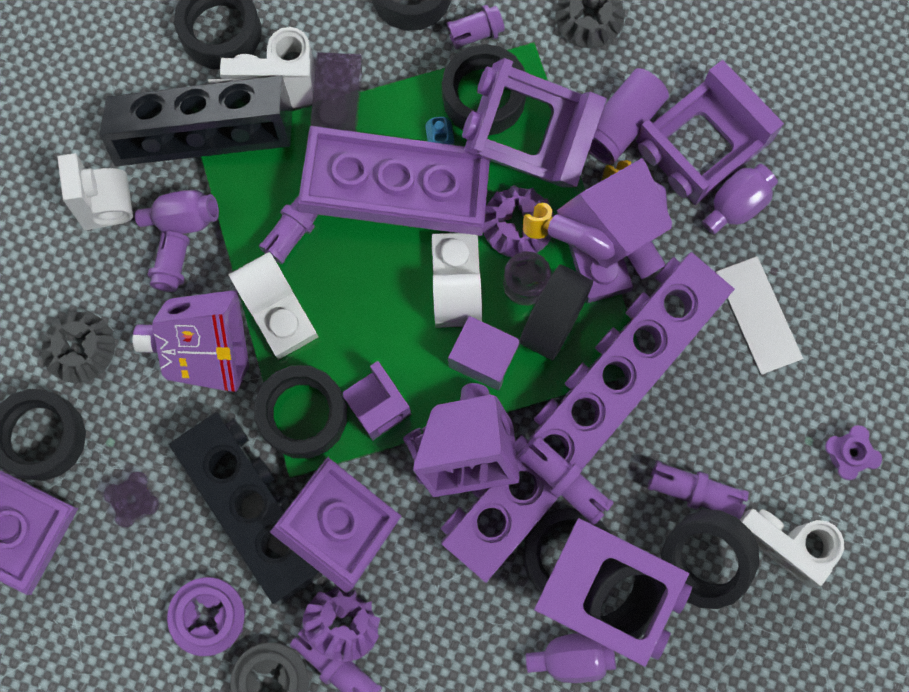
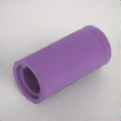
[589,68,669,165]

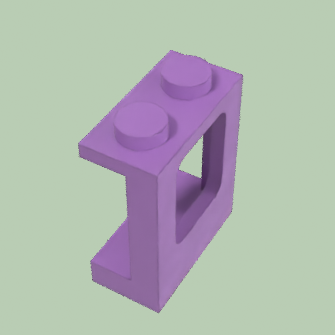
[462,58,607,188]
[636,59,784,205]
[534,518,692,667]

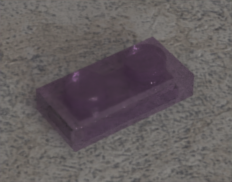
[310,52,363,132]

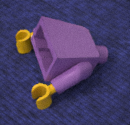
[523,158,672,279]

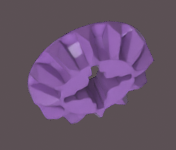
[483,185,555,258]
[167,577,246,656]
[303,586,380,662]

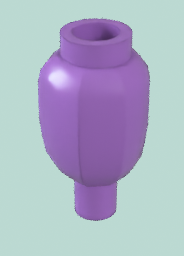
[702,164,778,235]
[135,189,219,234]
[526,633,616,683]

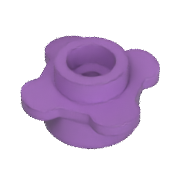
[825,425,882,480]

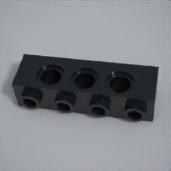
[99,75,293,167]
[168,412,323,605]

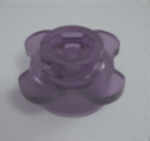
[104,472,160,528]

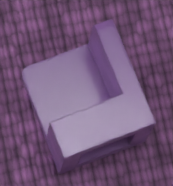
[448,316,519,390]
[343,361,411,441]

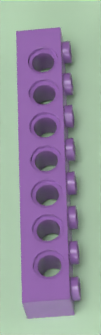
[440,252,735,583]

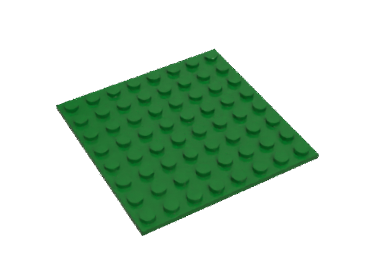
[201,42,641,479]

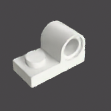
[220,27,315,94]
[57,153,133,230]
[432,233,482,328]
[229,252,318,360]
[740,509,844,588]

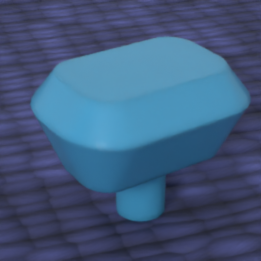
[425,117,454,145]

